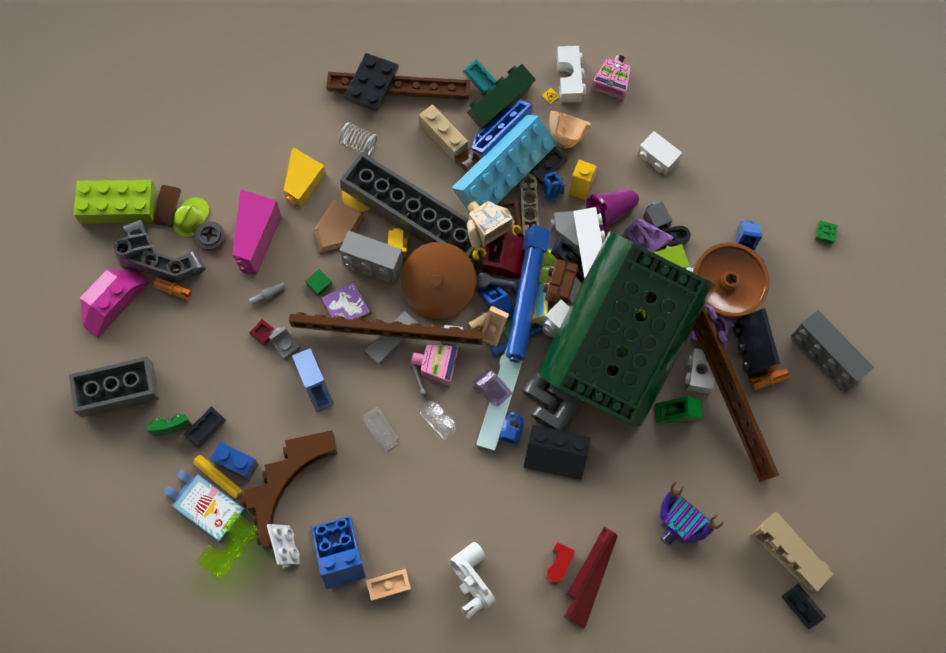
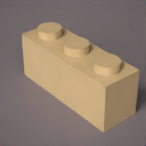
[419,104,468,162]

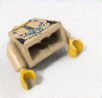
[467,201,522,260]

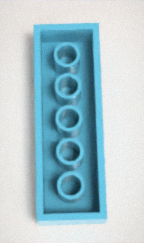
[452,115,557,213]

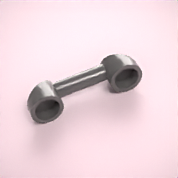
[476,273,520,295]

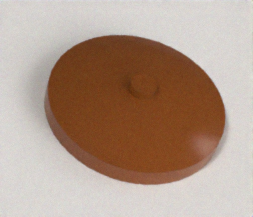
[401,242,477,319]
[693,243,770,318]

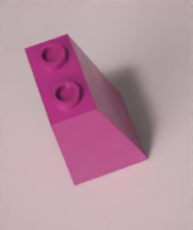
[233,189,282,275]

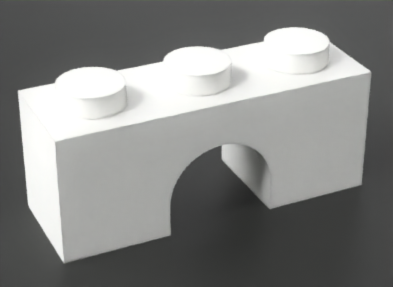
[556,46,586,103]

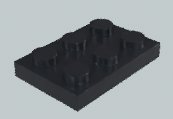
[344,53,399,112]

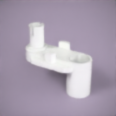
[449,542,496,619]

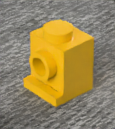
[388,228,408,259]

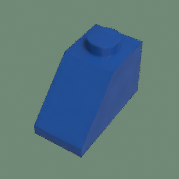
[736,221,762,250]
[477,285,514,319]

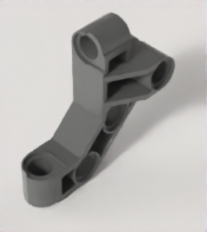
[113,219,206,282]

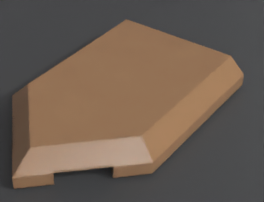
[314,200,365,254]

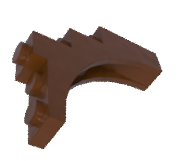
[242,430,338,550]

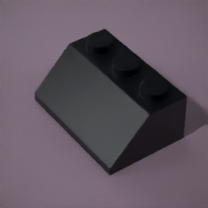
[733,308,780,379]
[523,425,591,480]

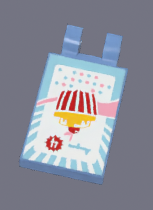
[164,469,246,543]

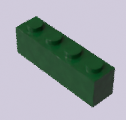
[467,64,536,129]

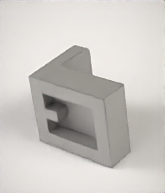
[269,326,300,360]

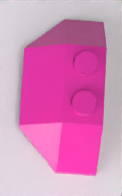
[80,270,150,338]

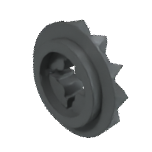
[194,221,225,250]

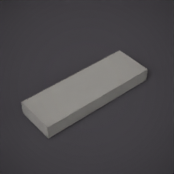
[365,311,418,365]

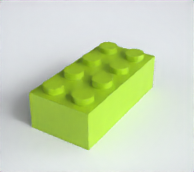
[73,180,157,224]

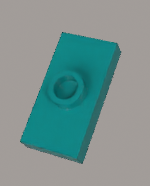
[463,59,496,93]

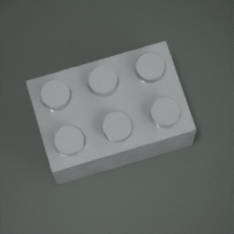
[340,231,404,283]

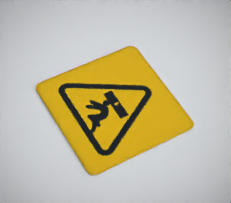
[542,88,560,104]

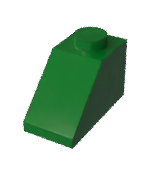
[655,396,702,423]

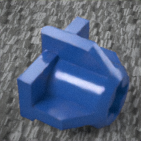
[543,171,566,203]

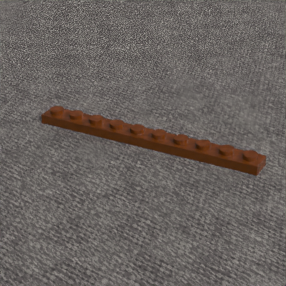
[693,305,779,482]
[289,312,483,345]

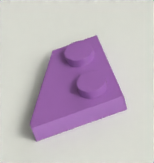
[624,219,673,253]

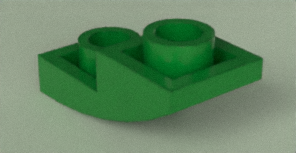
[145,413,192,435]

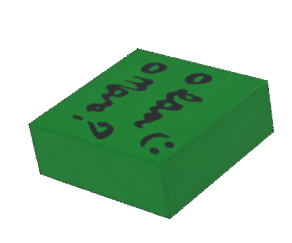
[815,221,838,244]

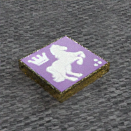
[320,281,372,320]

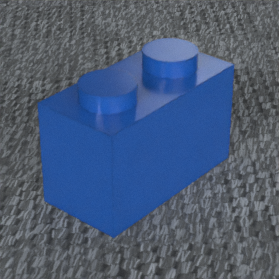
[210,442,259,481]

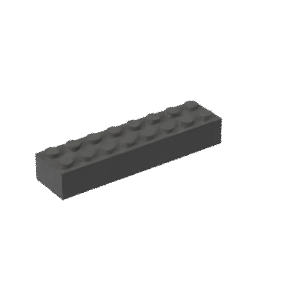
[340,152,475,259]

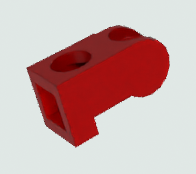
[546,542,575,584]

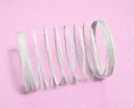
[339,122,377,156]

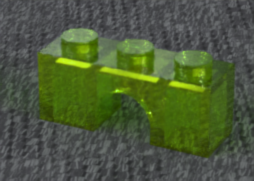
[196,512,258,579]

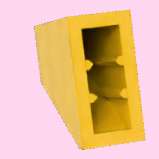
[283,148,326,207]
[569,160,599,201]

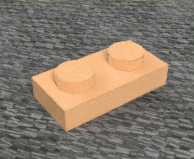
[482,306,509,347]
[366,569,411,601]

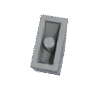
[550,211,580,252]

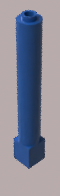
[506,225,551,363]

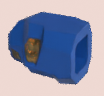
[499,411,524,445]

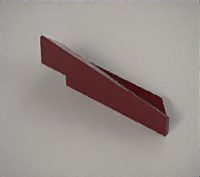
[564,526,618,628]

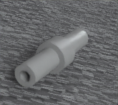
[249,282,286,306]

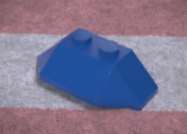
[471,100,533,155]

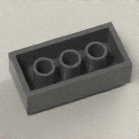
[791,310,874,392]
[69,356,159,418]

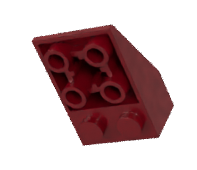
[483,233,525,279]

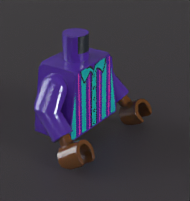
[660,482,724,546]

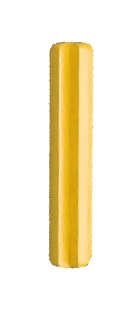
[193,455,243,499]

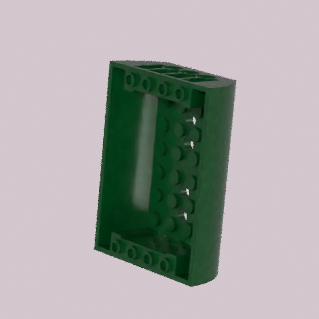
[537,231,716,426]

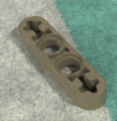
[520,173,539,239]

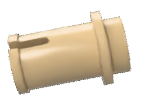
[468,311,488,330]

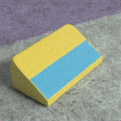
[532,282,548,324]

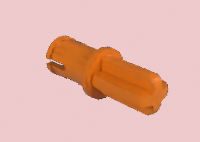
[154,277,192,301]
[750,368,790,391]

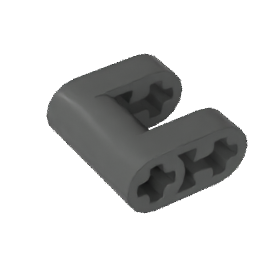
[522,362,559,411]
[531,384,583,431]

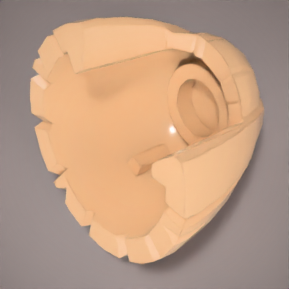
[549,111,591,148]

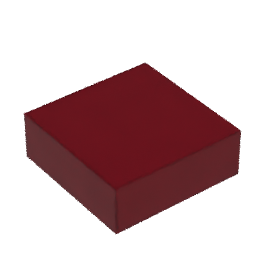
[249,319,275,346]

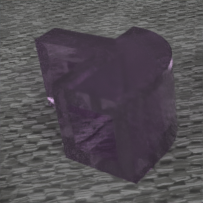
[473,369,513,406]

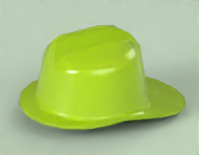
[173,197,209,237]

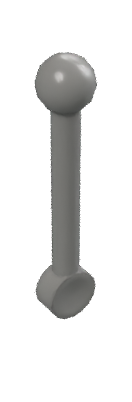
[410,359,427,396]

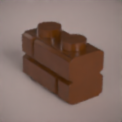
[543,259,578,304]

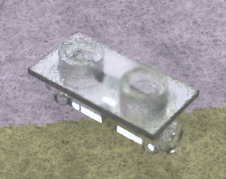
[420,400,458,441]

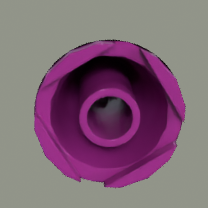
[586,189,639,230]

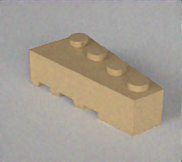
[751,511,833,594]

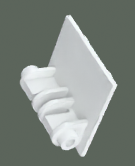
[267,524,300,569]

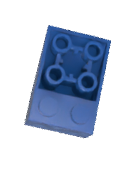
[311,516,366,589]

